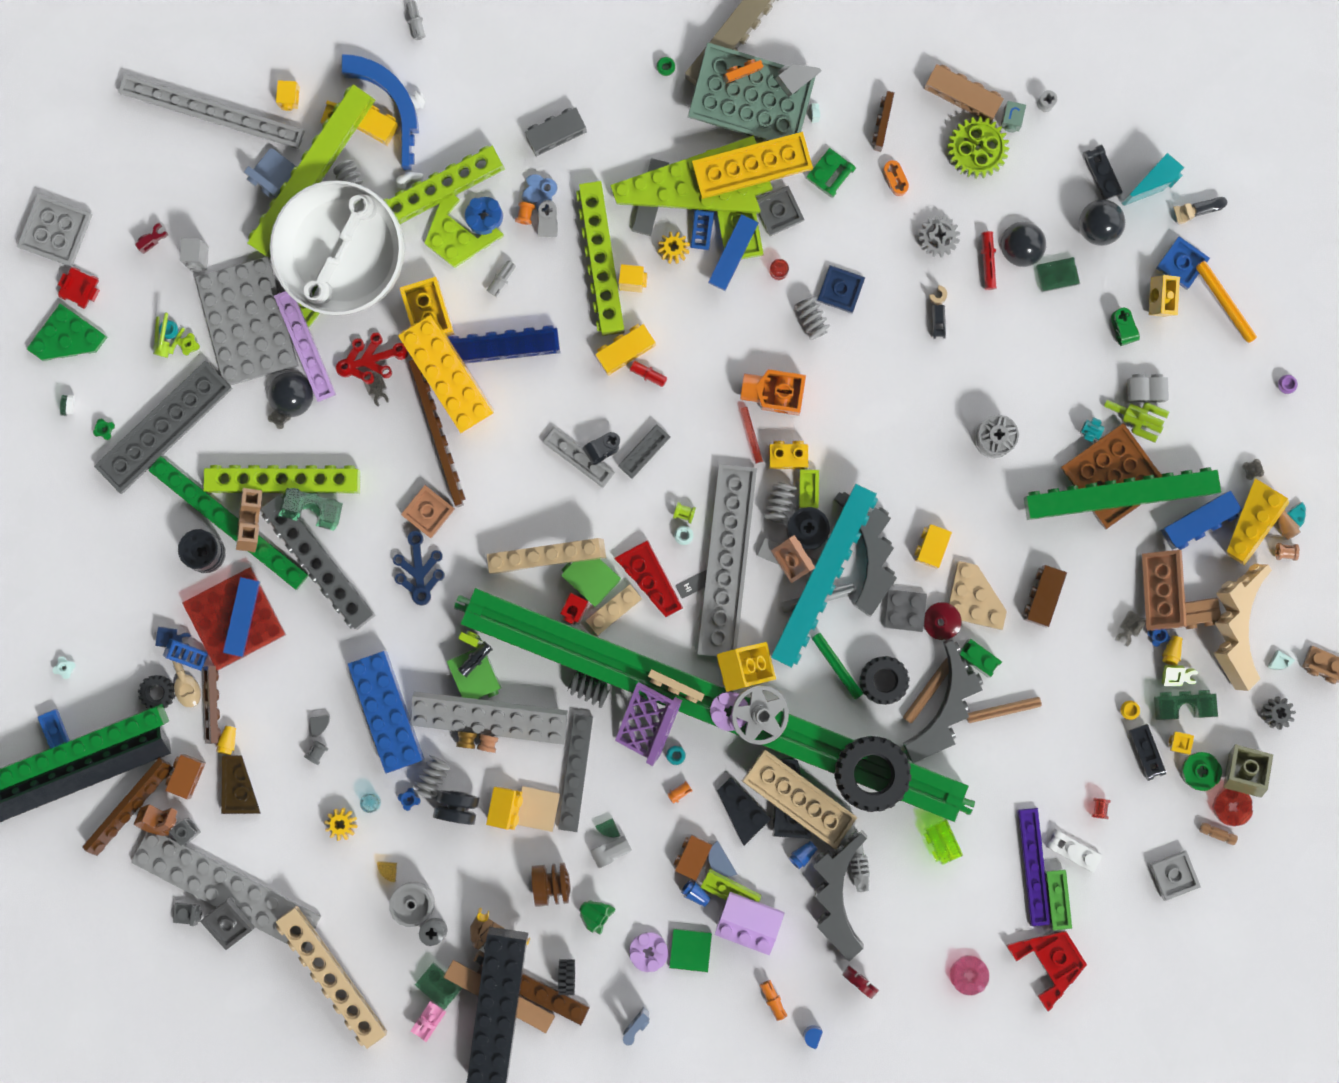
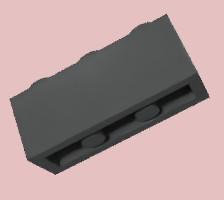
[525,108,587,157]

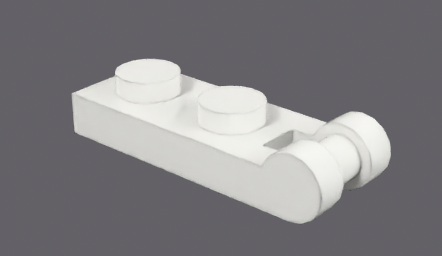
[1046,830,1103,873]

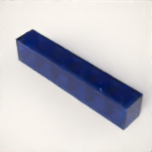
[448,325,561,364]

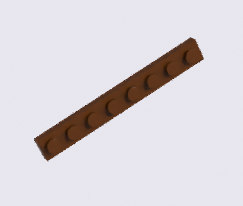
[409,360,466,508]

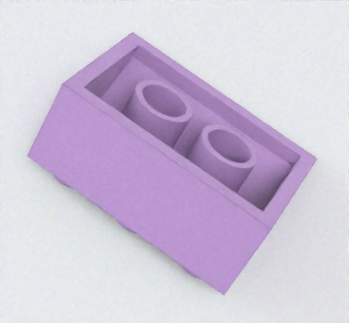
[715,892,785,956]

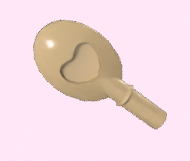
[172,657,201,707]

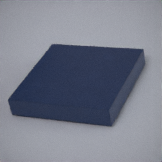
[817,265,865,314]

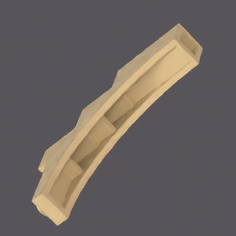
[1214,564,1272,691]

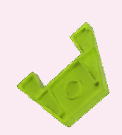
[424,195,504,268]

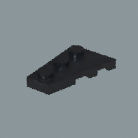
[717,777,771,846]

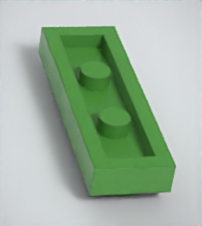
[1045,869,1072,930]

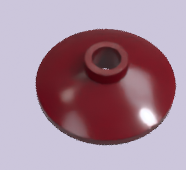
[924,602,962,640]

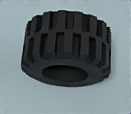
[859,656,910,705]

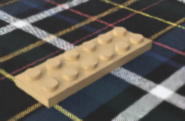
[742,749,858,849]

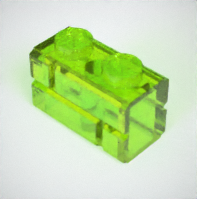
[923,819,963,865]

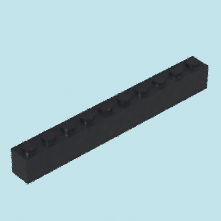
[0,727,171,822]

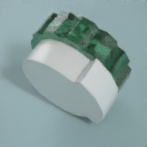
[60,395,75,416]

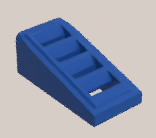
[690,210,714,250]
[163,638,209,671]

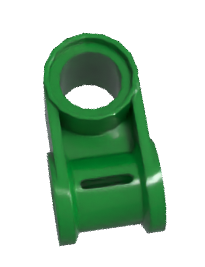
[1111,307,1140,346]

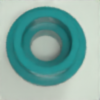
[666,746,686,765]

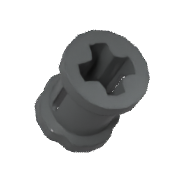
[304,740,328,765]

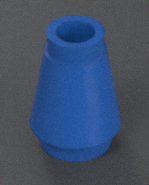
[789,841,818,869]
[681,880,711,907]

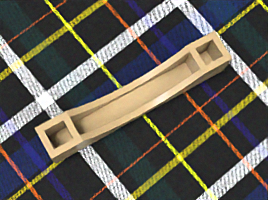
[487,538,606,574]

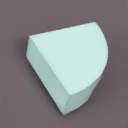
[811,103,820,123]
[1268,650,1295,670]

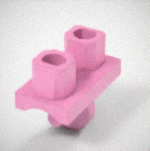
[411,1001,446,1042]

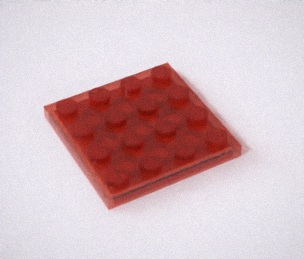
[182,567,286,671]

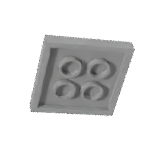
[17,194,92,267]

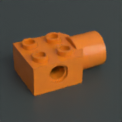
[740,369,806,416]

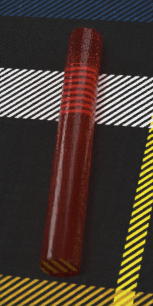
[740,407,763,464]

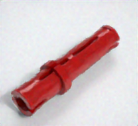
[981,231,997,290]

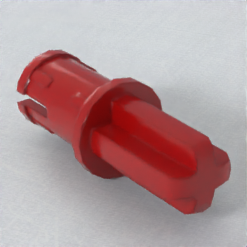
[630,360,667,387]

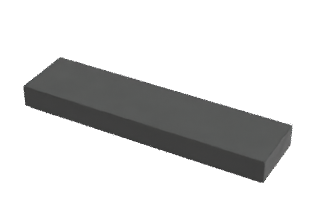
[633,158,669,236]

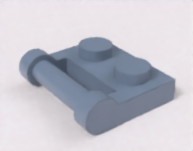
[623,1007,650,1046]

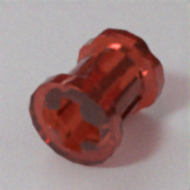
[1091,798,1111,819]

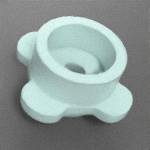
[53,657,76,679]

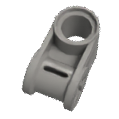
[538,200,558,237]

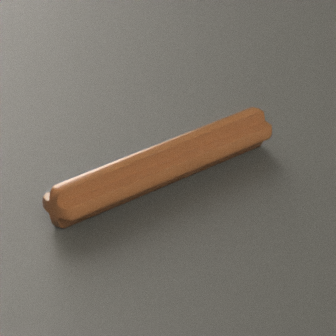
[903,658,949,723]
[967,697,1042,723]

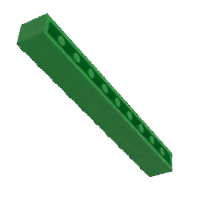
[1024,467,1221,520]
[0,704,169,790]

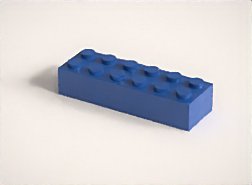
[348,651,425,774]

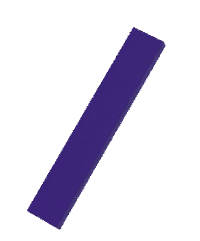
[1018,808,1051,927]

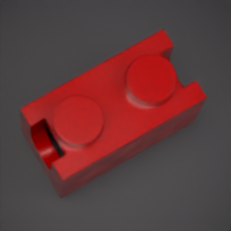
[560,593,589,625]

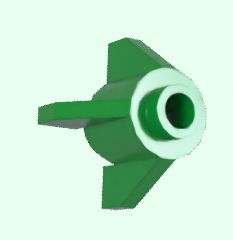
[579,900,616,935]

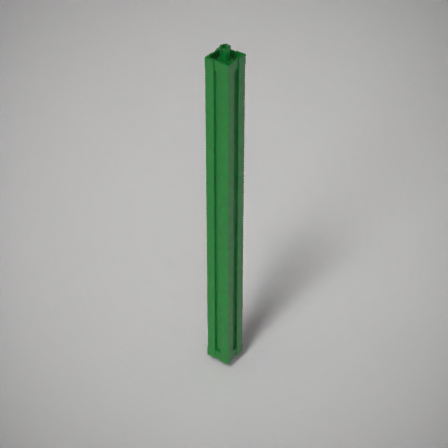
[454,588,975,822]

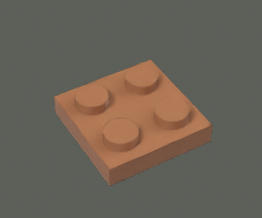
[401,485,455,539]
[771,535,815,583]

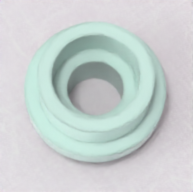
[674,526,693,545]

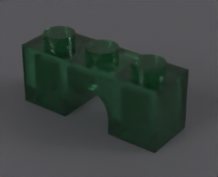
[278,488,343,531]
[1154,690,1218,720]

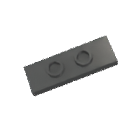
[618,424,671,479]

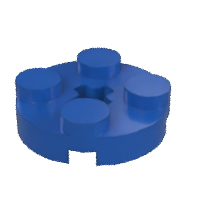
[465,197,503,235]

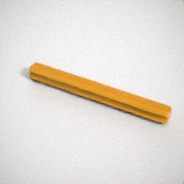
[1196,261,1257,343]

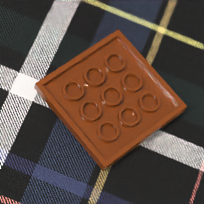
[1060,423,1162,530]

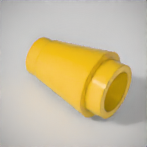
[1162,635,1183,665]
[215,726,236,755]

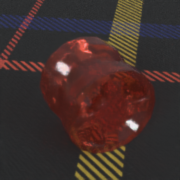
[769,259,789,281]

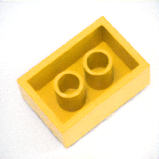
[400,277,455,337]
[717,642,776,692]

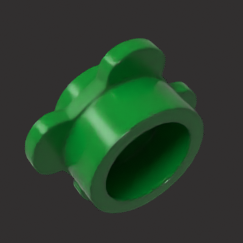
[93,419,115,440]

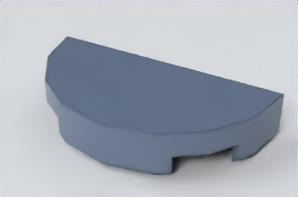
[708,840,737,877]

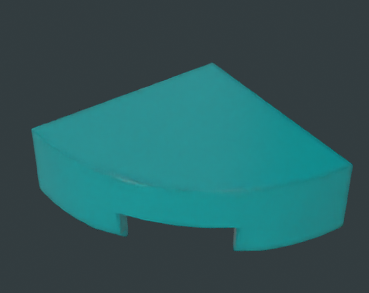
[1287,502,1306,527]

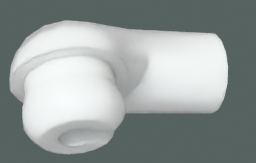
[396,171,423,189]

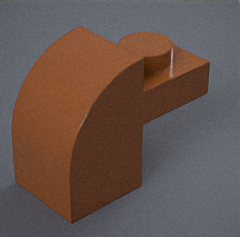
[133,804,178,836]

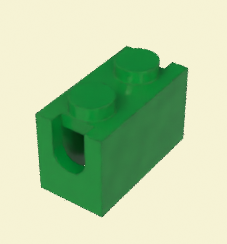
[959,639,1002,677]

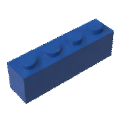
[1160,491,1242,550]

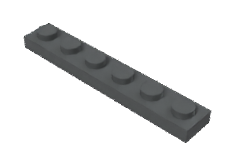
[558,714,593,832]

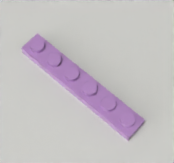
[274,291,336,402]

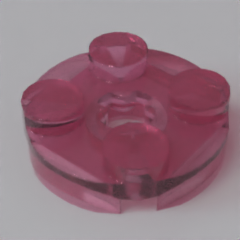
[950,955,989,995]

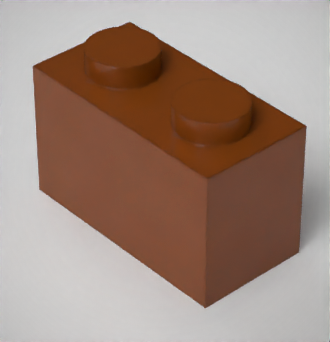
[165,754,206,799]
[673,834,713,881]

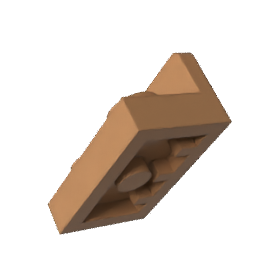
[1302,646,1339,685]

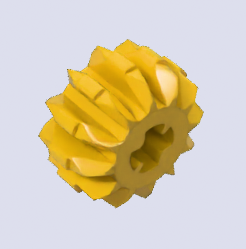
[658,232,690,264]
[324,808,358,841]

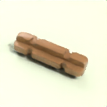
[1199,823,1238,845]

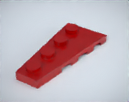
[614,540,683,617]

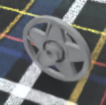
[731,685,789,745]

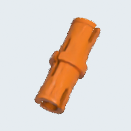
[759,980,788,1021]

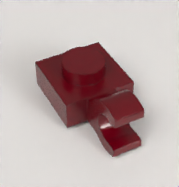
[135,223,168,254]

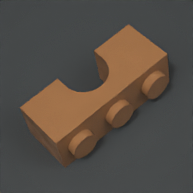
[236,488,262,552]

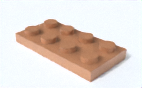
[1142,550,1187,630]

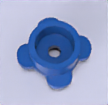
[1147,629,1170,647]
[398,788,421,811]

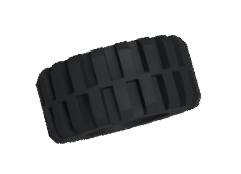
[834,736,912,812]

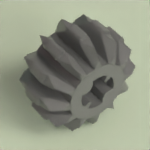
[1261,697,1296,730]

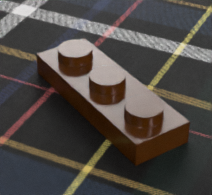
[872,91,895,152]

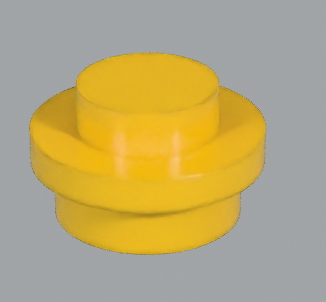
[1120,701,1140,720]

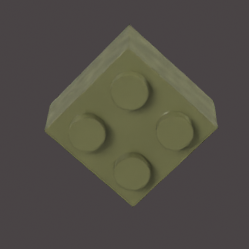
[1223,744,1274,798]

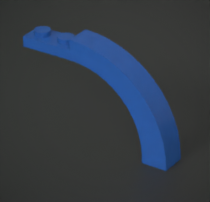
[342,54,419,171]

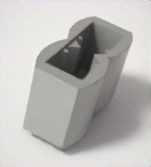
[1127,374,1169,403]

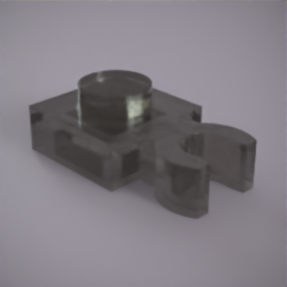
[364,372,389,407]
[1115,610,1146,647]

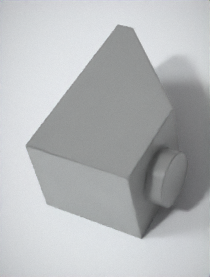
[775,64,822,97]

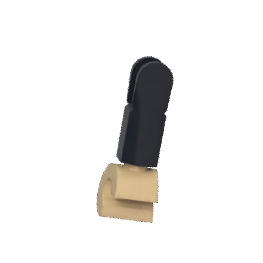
[1173,197,1228,224]
[929,285,947,339]

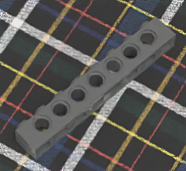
[261,494,376,630]

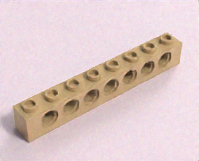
[276,905,387,1049]

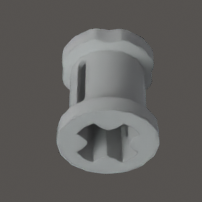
[1037,90,1057,112]

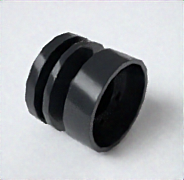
[178,529,226,573]

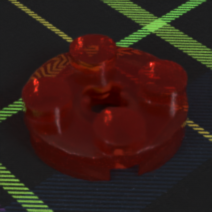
[1212,789,1253,826]

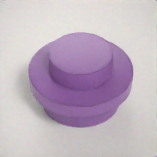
[1278,375,1298,394]

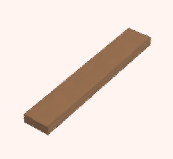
[444,960,555,1033]

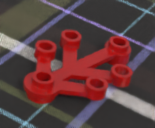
[336,332,409,384]

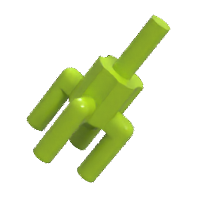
[1104,400,1170,443]

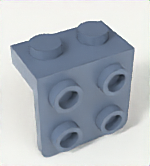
[244,149,296,198]

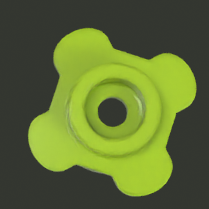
[177,333,200,355]

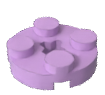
[710,692,748,731]
[629,932,668,972]

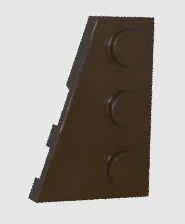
[221,755,261,814]

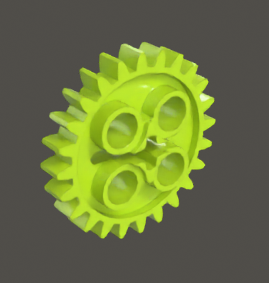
[947,116,1010,179]

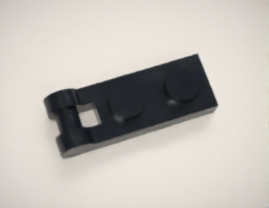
[1083,145,1123,200]
[1128,724,1166,781]

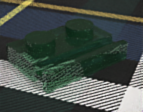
[1036,257,1080,293]
[415,962,462,1010]

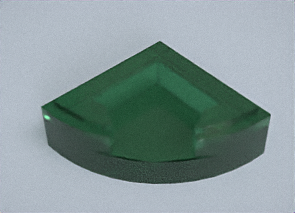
[595,818,621,838]

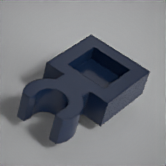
[155,627,191,647]

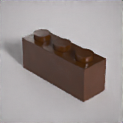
[1023,565,1067,628]

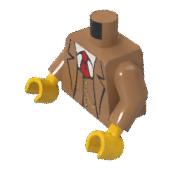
[470,908,530,966]

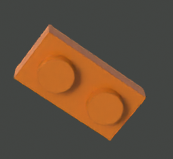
[723,59,764,84]

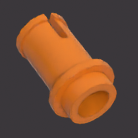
[667,781,692,804]

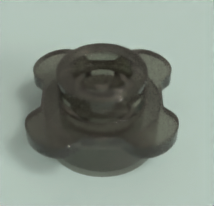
[268,410,291,429]
[1242,459,1264,480]

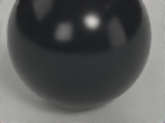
[1079,199,1126,246]
[1001,222,1046,267]
[268,372,313,417]

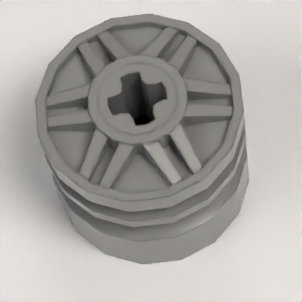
[974,415,1019,459]

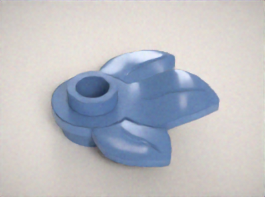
[522,174,558,211]

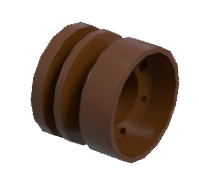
[531,863,571,907]

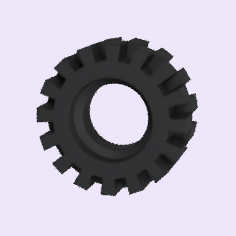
[138,675,175,709]
[558,959,575,995]

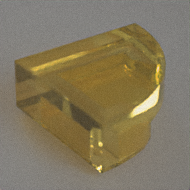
[377,861,398,882]

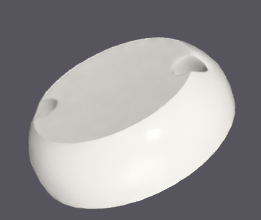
[270,181,405,316]

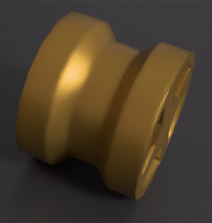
[456,731,477,749]

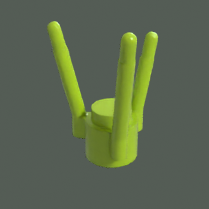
[153,312,185,358]

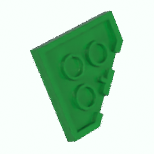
[27,303,108,361]

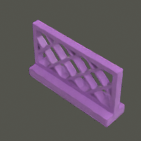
[615,682,683,766]

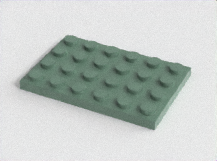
[687,43,816,141]

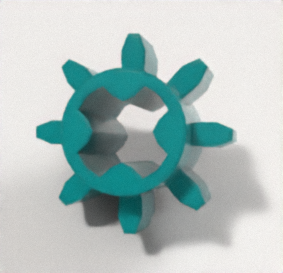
[1081,417,1105,442]

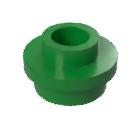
[657,57,675,76]

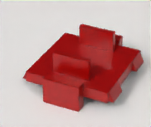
[58,267,100,309]

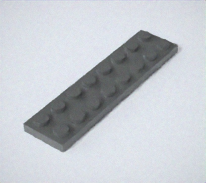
[94,361,233,494]

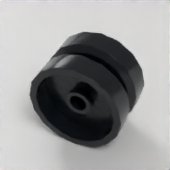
[786,507,830,551]
[433,790,480,825]

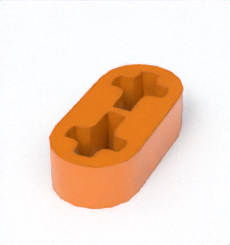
[883,160,909,196]

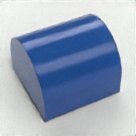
[803,1025,823,1049]

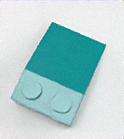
[1121,153,1185,206]

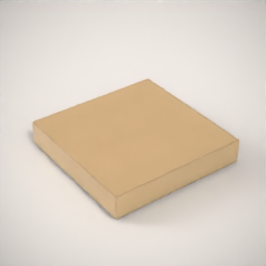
[517,786,560,832]

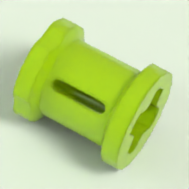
[673,502,696,524]

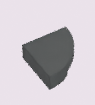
[310,715,330,737]

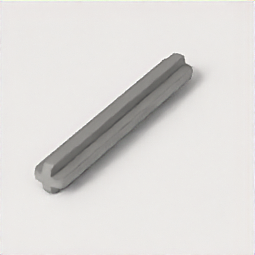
[781,583,856,613]

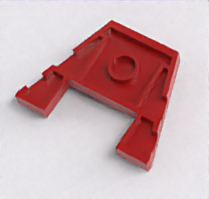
[1006,930,1087,1012]

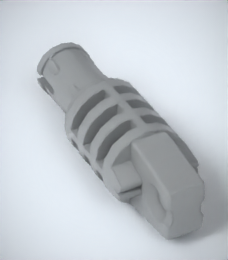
[851,844,870,892]

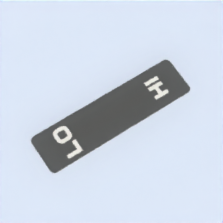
[676,570,707,598]

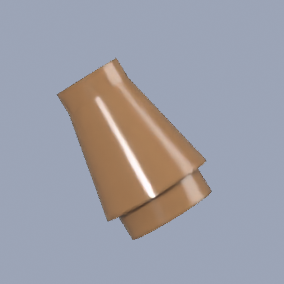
[1277,510,1301,540]

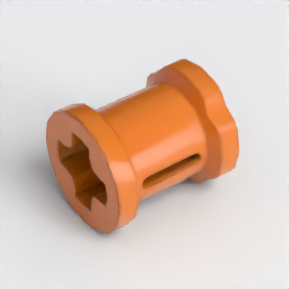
[515,202,535,225]

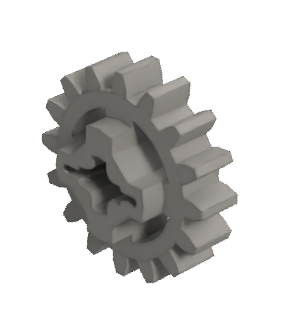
[918,215,960,257]

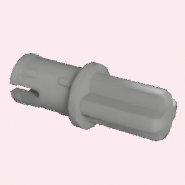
[406,1,426,40]
[486,261,516,297]

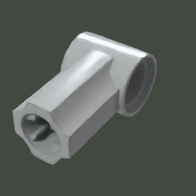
[590,835,632,868]

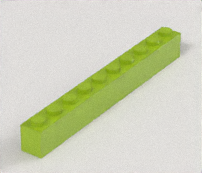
[247,84,376,258]

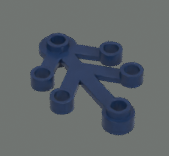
[393,531,445,606]

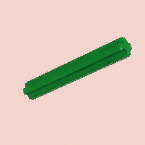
[812,633,863,699]

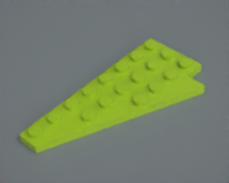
[610,135,773,214]

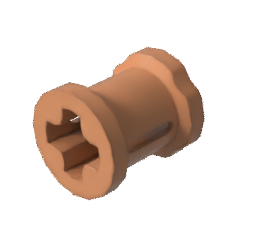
[1275,543,1300,561]

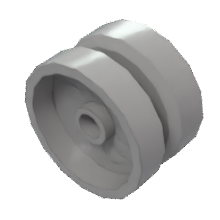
[389,882,435,927]

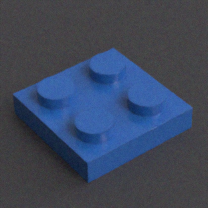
[1156,236,1210,290]

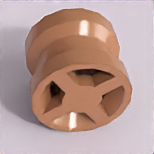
[477,734,499,753]

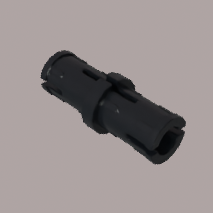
[458,641,493,678]

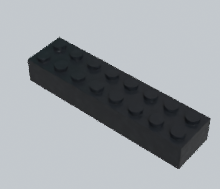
[467,927,529,1083]

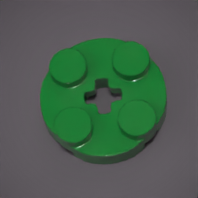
[1182,752,1222,791]

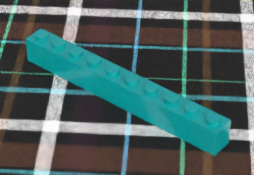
[771,483,878,668]

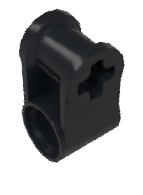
[583,432,620,465]

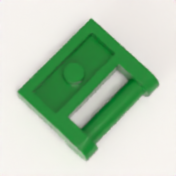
[806,148,856,198]

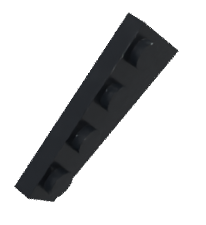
[772,758,812,839]

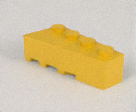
[1227,478,1289,566]

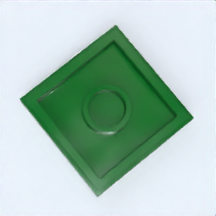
[669,929,712,972]

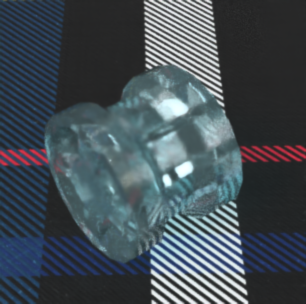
[360,793,381,813]

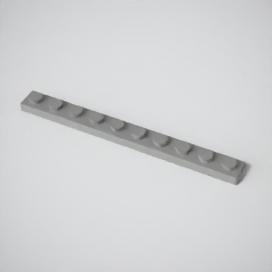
[118,74,305,149]

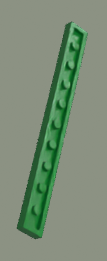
[148,456,309,590]

